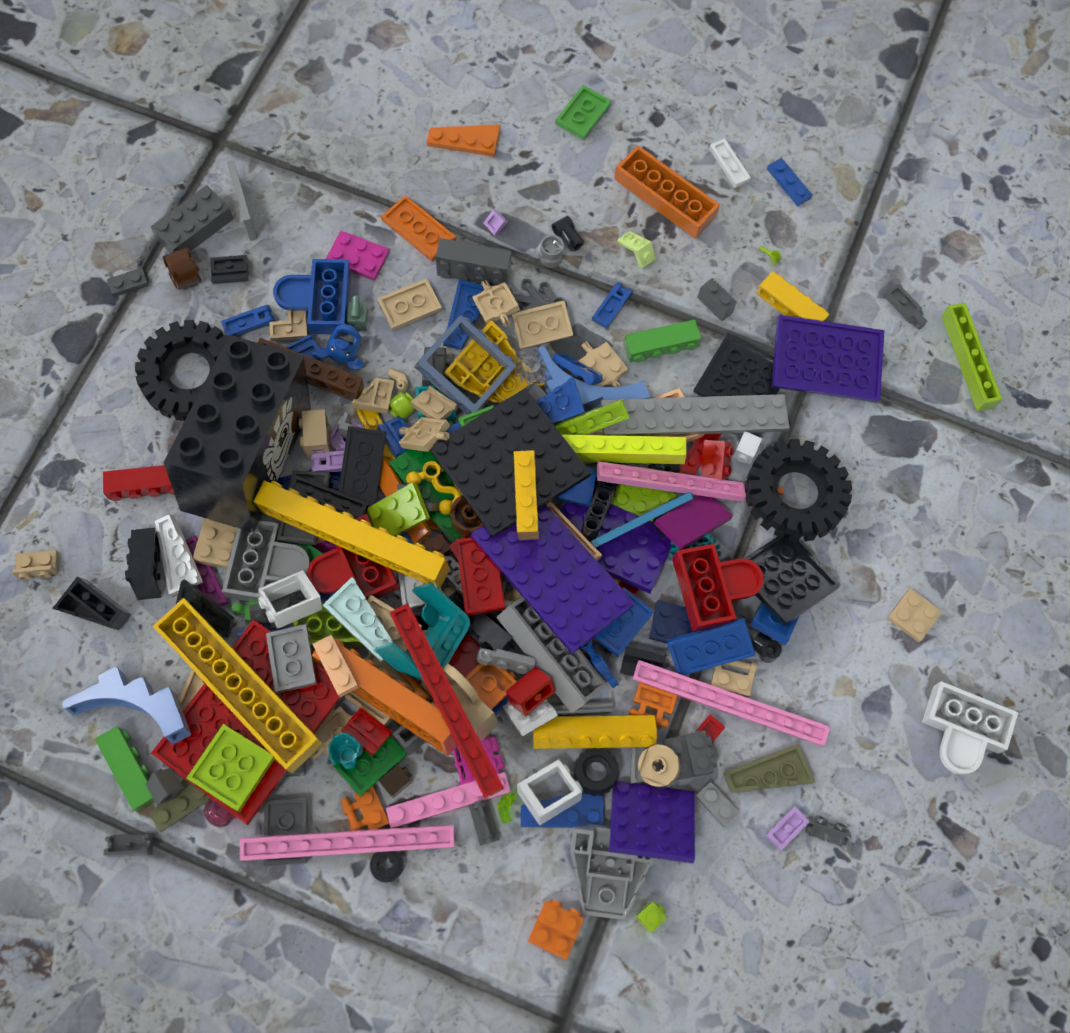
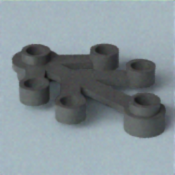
[508,278,567,313]

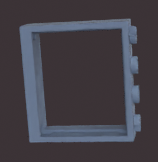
[414,315,516,415]

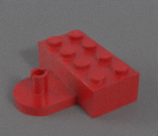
[307,514,400,600]
[672,544,764,632]

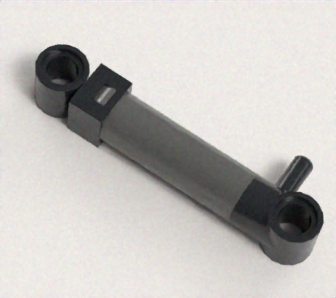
[733,608,782,663]

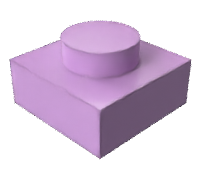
[484,210,508,235]

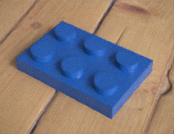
[594,587,655,657]
[750,602,799,645]

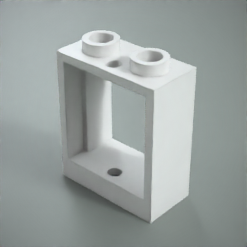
[258,570,322,629]
[517,760,583,826]

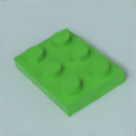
[555,85,611,140]

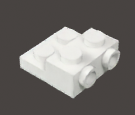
[503,699,558,736]

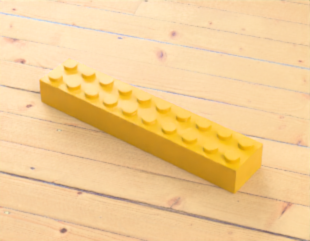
[253,480,450,590]
[153,598,323,773]

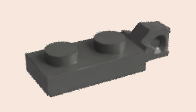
[884,284,927,330]

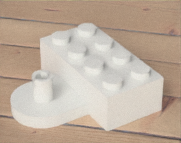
[922,681,1018,775]

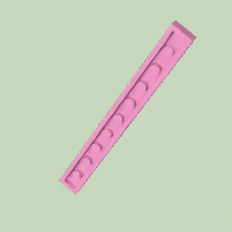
[632,660,830,747]
[240,825,454,861]

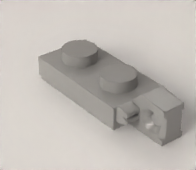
[477,648,535,674]

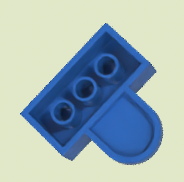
[273,259,351,335]

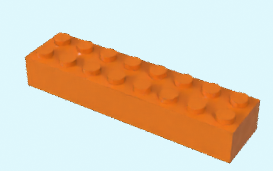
[312,636,457,756]

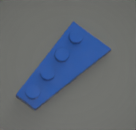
[536,376,586,424]

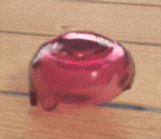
[203,798,235,828]

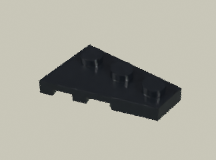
[176,579,235,637]

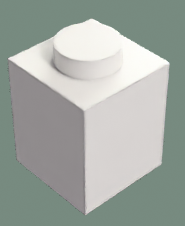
[733,431,762,464]

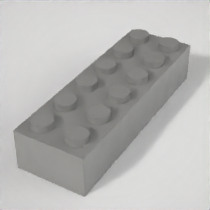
[497,597,607,713]

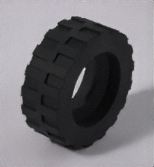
[573,748,619,796]

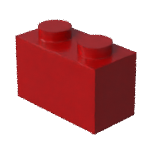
[505,667,556,717]

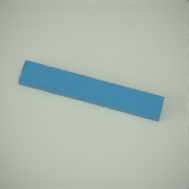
[590,492,693,548]

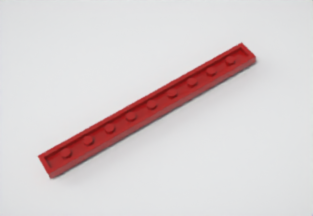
[389,603,504,799]

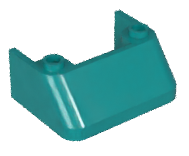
[374,582,470,680]

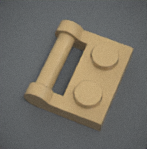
[711,660,757,698]

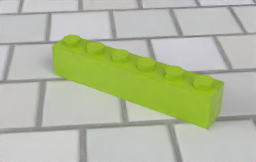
[941,303,1002,412]

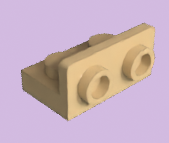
[12,550,58,580]

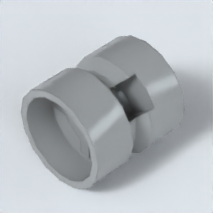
[540,235,564,268]

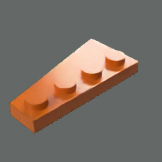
[427,124,500,157]

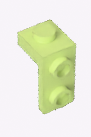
[617,231,656,268]

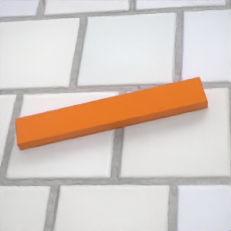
[379,454,432,544]

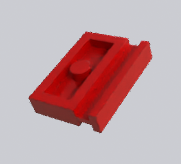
[341,707,392,757]

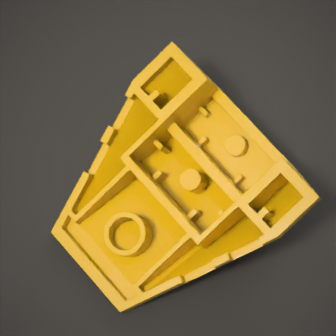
[444,320,533,403]

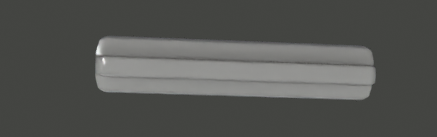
[554,701,614,715]

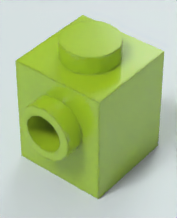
[635,902,667,934]

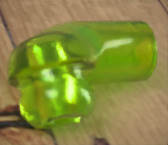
[497,792,516,824]

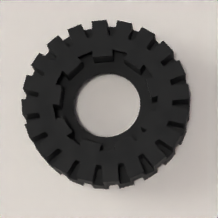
[135,320,228,421]
[745,439,852,542]

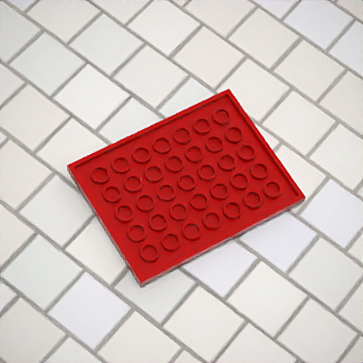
[151,620,342,825]

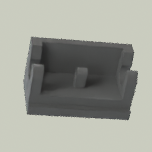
[104,833,154,857]

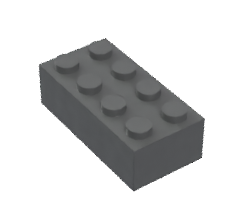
[151,185,233,253]
[436,238,511,286]

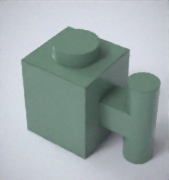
[347,296,368,332]

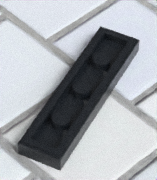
[288,475,368,519]

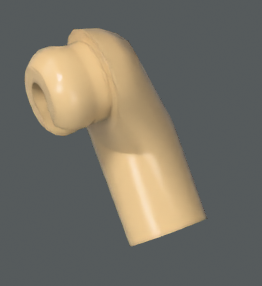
[387,368,409,391]

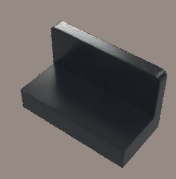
[620,647,665,677]

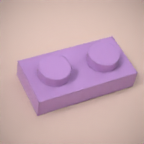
[765,806,810,851]

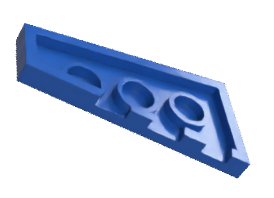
[443,279,484,350]
[520,791,603,828]

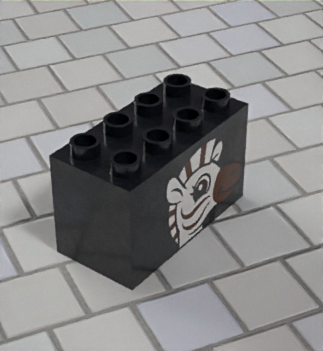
[163,335,311,533]

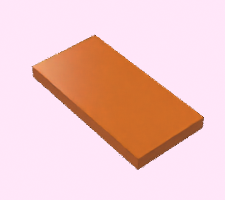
[381,195,456,262]

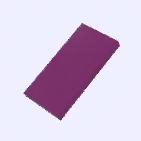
[654,495,733,550]

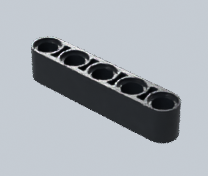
[580,463,622,542]

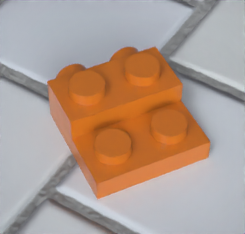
[465,664,517,710]
[528,899,584,960]

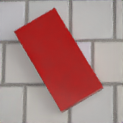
[455,537,506,616]

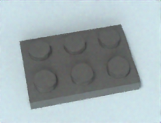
[263,798,307,866]

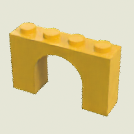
[514,451,539,540]

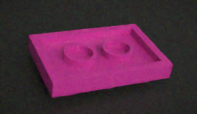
[326,231,390,281]

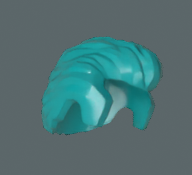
[328,733,363,769]

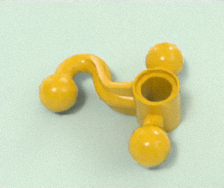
[406,461,462,515]

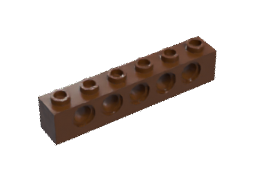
[257,338,364,401]

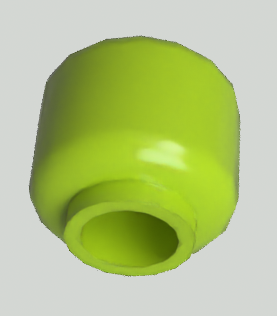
[389,392,416,419]

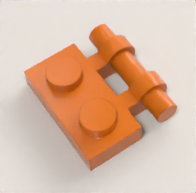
[629,682,678,728]
[340,787,390,831]

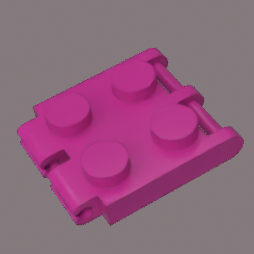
[452,735,505,785]

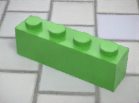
[623,319,701,362]
[95,726,155,812]

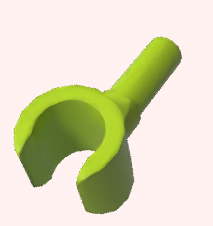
[759,246,781,264]

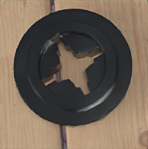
[370,851,404,883]

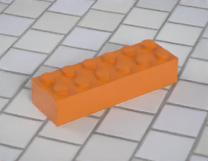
[614,145,720,239]

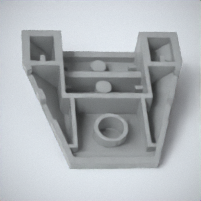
[570,825,655,920]

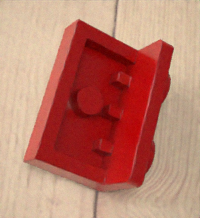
[701,440,733,480]

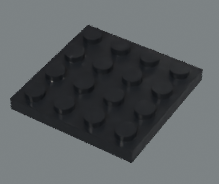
[693,333,779,397]
[745,533,841,626]

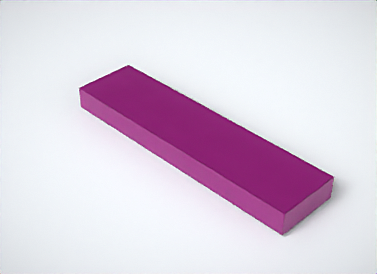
[185,535,229,607]

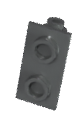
[469,799,500,846]
[806,815,852,847]

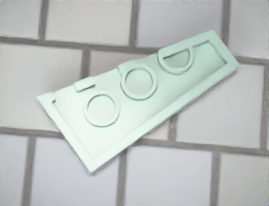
[323,577,393,662]

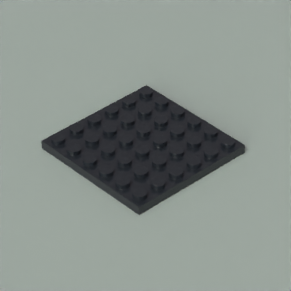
[429,388,591,538]

